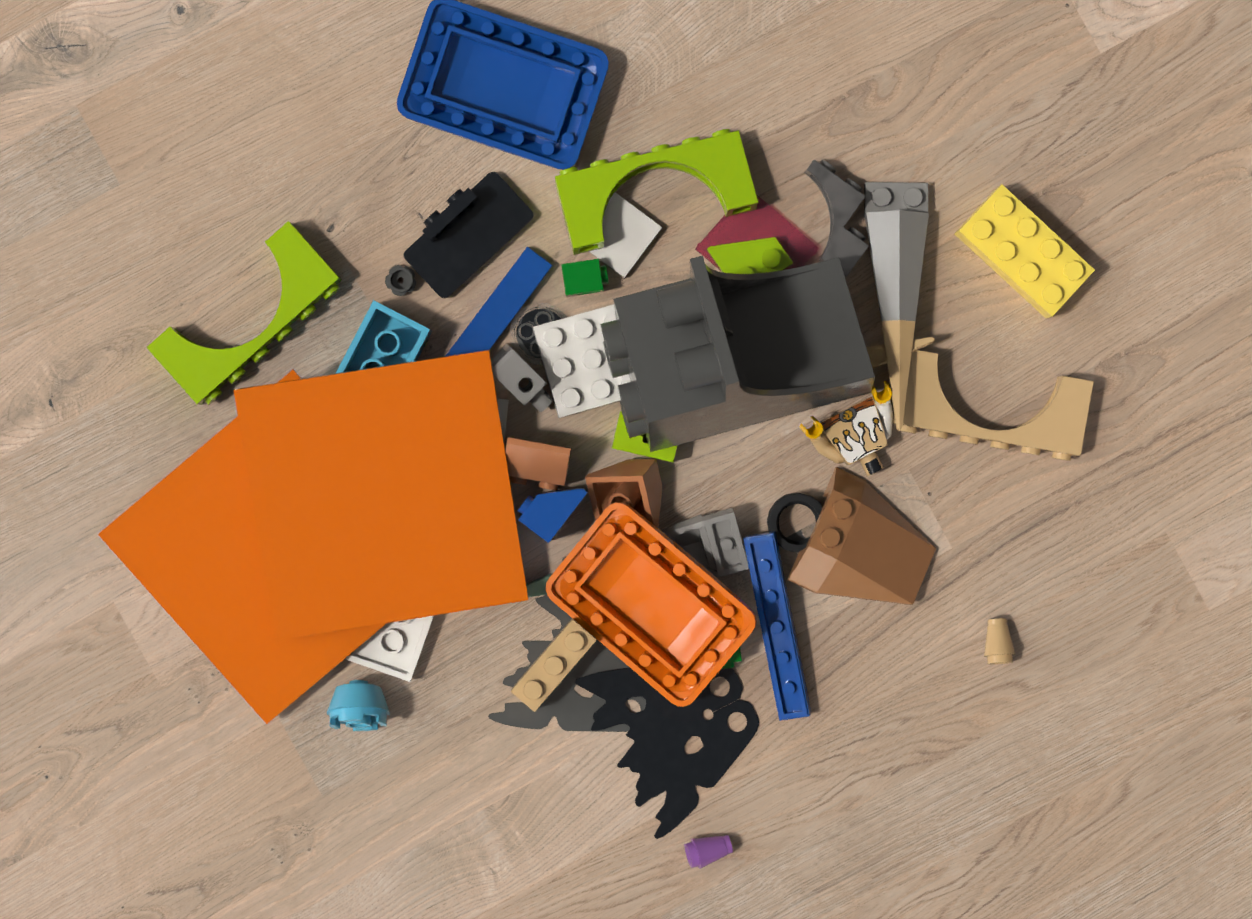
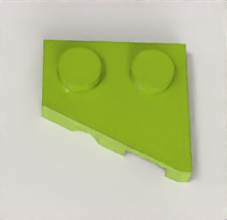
[706,237,793,274]

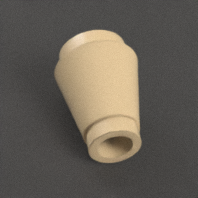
[984,618,1016,664]

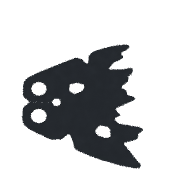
[575,668,759,839]

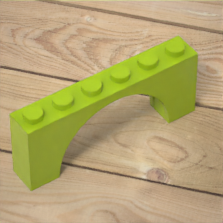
[555,129,758,255]
[146,221,342,405]

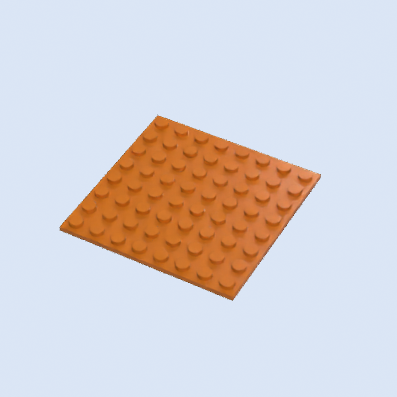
[234,350,528,641]
[98,369,387,724]

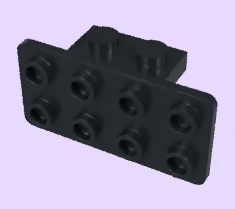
[404,172,534,299]

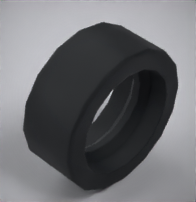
[767,493,823,553]

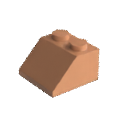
[505,437,572,491]

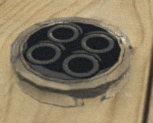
[510,303,567,365]

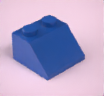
[517,487,588,543]

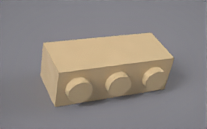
[511,618,597,712]

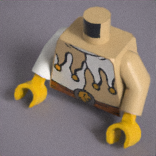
[799,381,893,476]

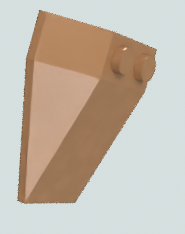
[787,467,936,605]

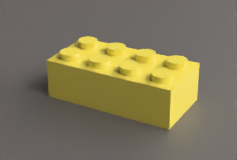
[954,184,1095,318]

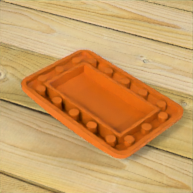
[546,502,757,707]

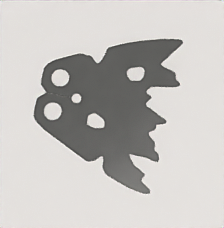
[488,556,646,732]

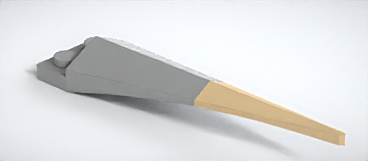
[864,182,929,431]

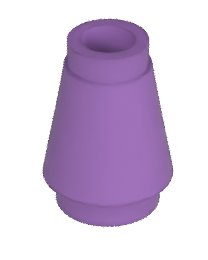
[684,835,733,869]

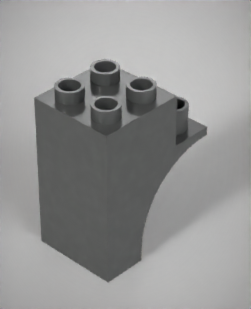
[600,255,875,452]

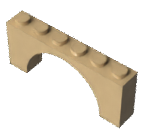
[893,350,1094,461]

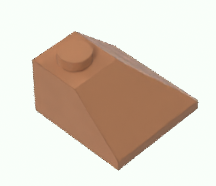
[585,459,663,528]

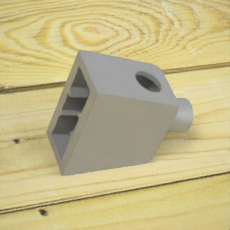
[491,344,554,412]

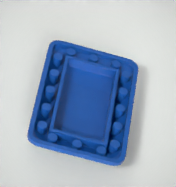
[397,0,609,170]

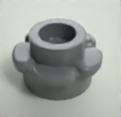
[385,265,416,296]

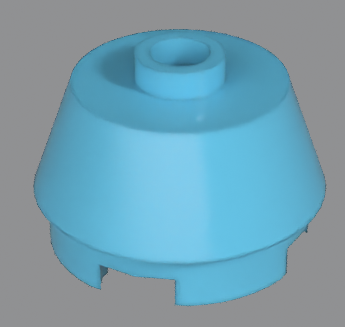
[327,680,390,731]

